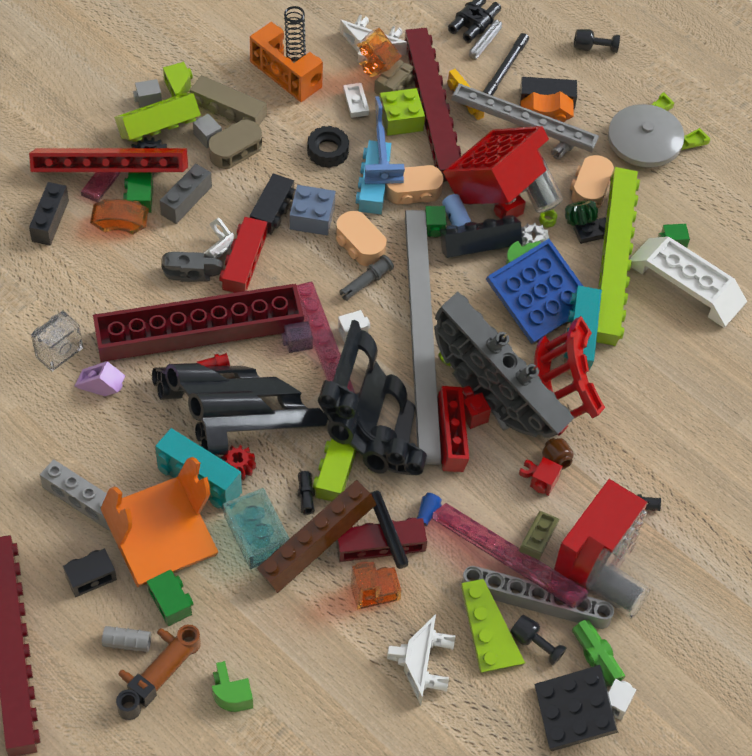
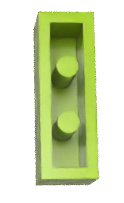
[313,438,357,502]

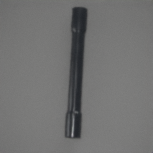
[483,33,529,96]

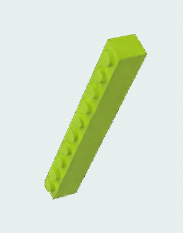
[596,167,640,346]

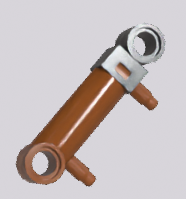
[116,624,201,720]

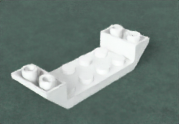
[629,237,747,328]

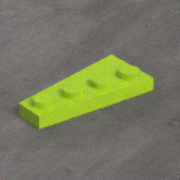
[461,579,525,673]

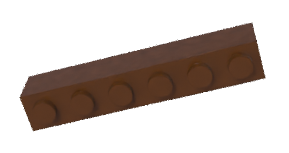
[257,480,377,593]

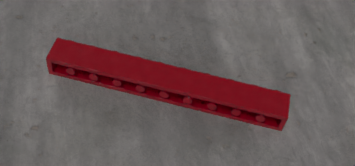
[405,27,461,182]
[0,535,41,756]

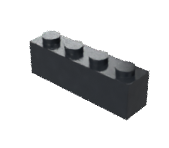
[440,215,523,258]

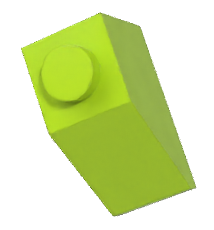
[163,62,193,97]

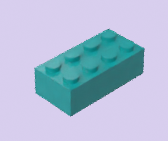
[155,428,242,511]

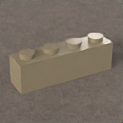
[190,75,267,125]

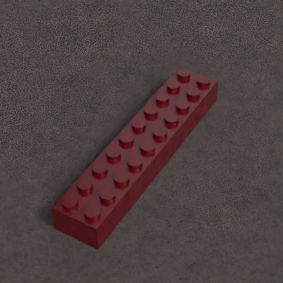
[93,283,304,362]

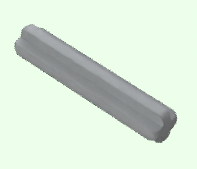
[469,20,503,59]

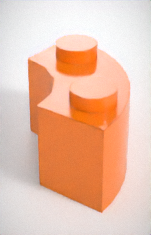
[521,91,574,122]

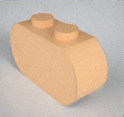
[570,155,614,209]
[385,165,443,205]
[336,211,387,266]

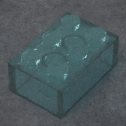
[223,488,289,569]

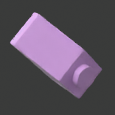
[75,361,125,396]

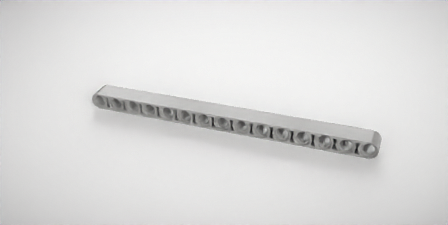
[405,210,441,465]

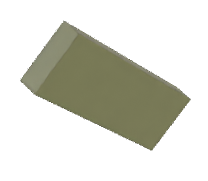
[519,511,559,560]

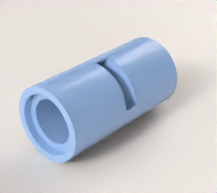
[442,194,472,227]

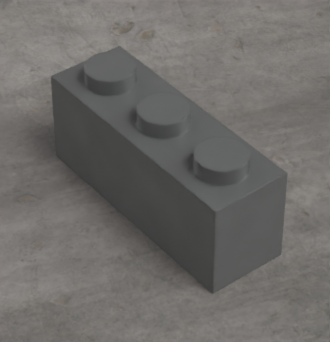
[160,163,212,224]

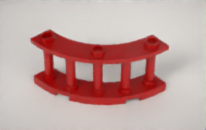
[534,316,605,436]

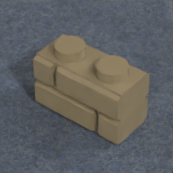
[374,58,414,95]

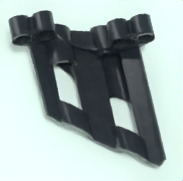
[318,320,427,476]
[152,363,329,455]

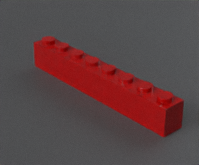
[29,148,188,172]

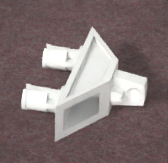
[340,15,407,64]
[387,614,456,705]

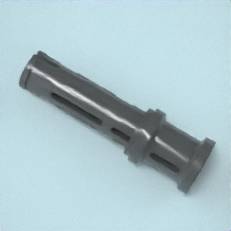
[339,255,394,301]

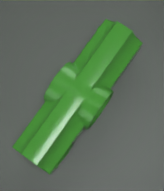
[572,620,625,687]

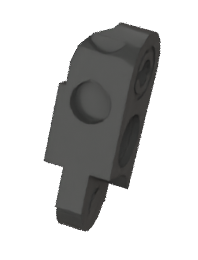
[161,252,223,282]

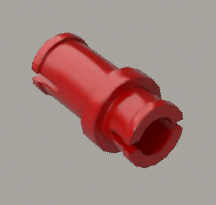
[197,353,230,367]

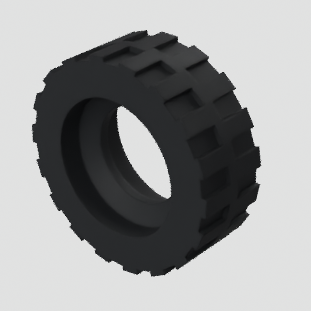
[307,126,349,168]

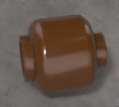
[542,438,574,470]

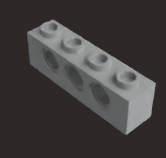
[40,459,111,532]

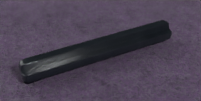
[370,490,408,569]

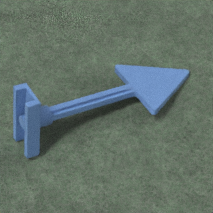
[364,96,405,184]

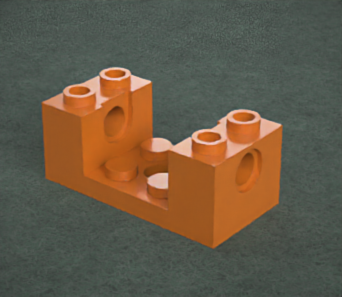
[250,22,323,102]

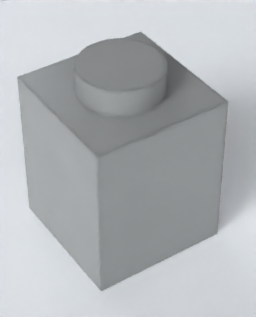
[133,79,162,108]
[193,114,222,148]

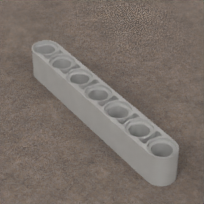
[462,566,614,629]

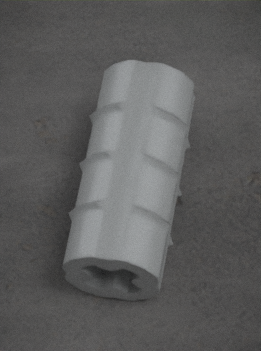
[102,626,151,652]

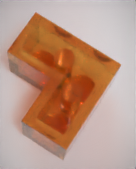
[357,27,402,78]
[351,561,402,610]

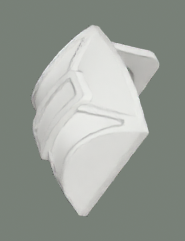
[204,218,234,259]

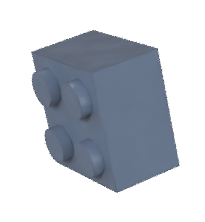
[290,185,336,236]

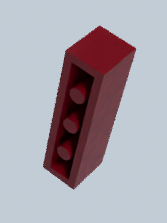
[336,518,427,562]

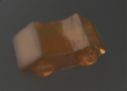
[90,199,149,235]

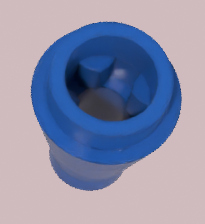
[417,493,442,526]

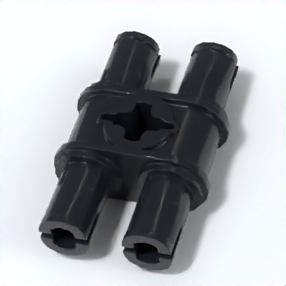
[448,0,501,43]

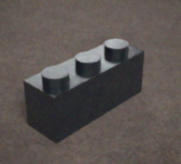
[520,77,577,109]
[250,173,296,235]
[29,182,69,246]

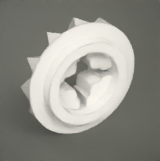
[522,223,549,246]

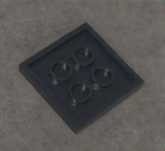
[534,665,619,751]

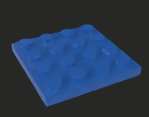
[486,239,583,344]

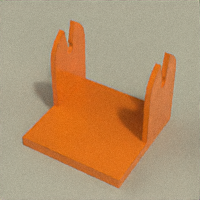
[101,457,219,588]

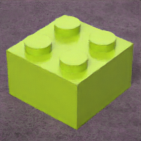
[380,88,425,136]

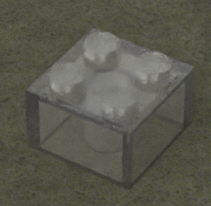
[31,310,83,372]

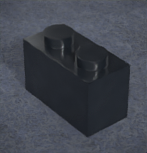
[63,548,117,598]

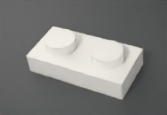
[343,83,369,118]

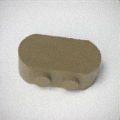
[209,120,262,169]

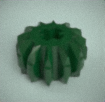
[565,200,598,226]

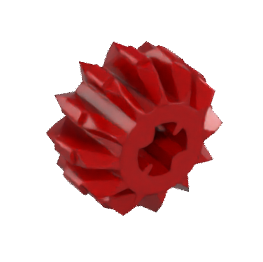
[220,444,256,481]

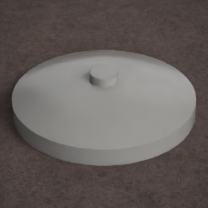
[608,104,684,167]

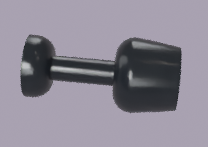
[574,29,620,53]
[510,615,567,666]

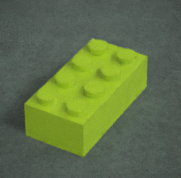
[114,93,201,142]

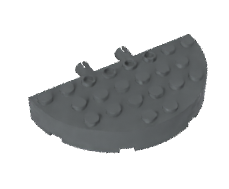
[434,292,574,438]

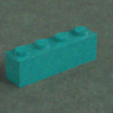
[563,286,602,370]

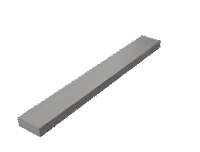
[451,83,599,153]

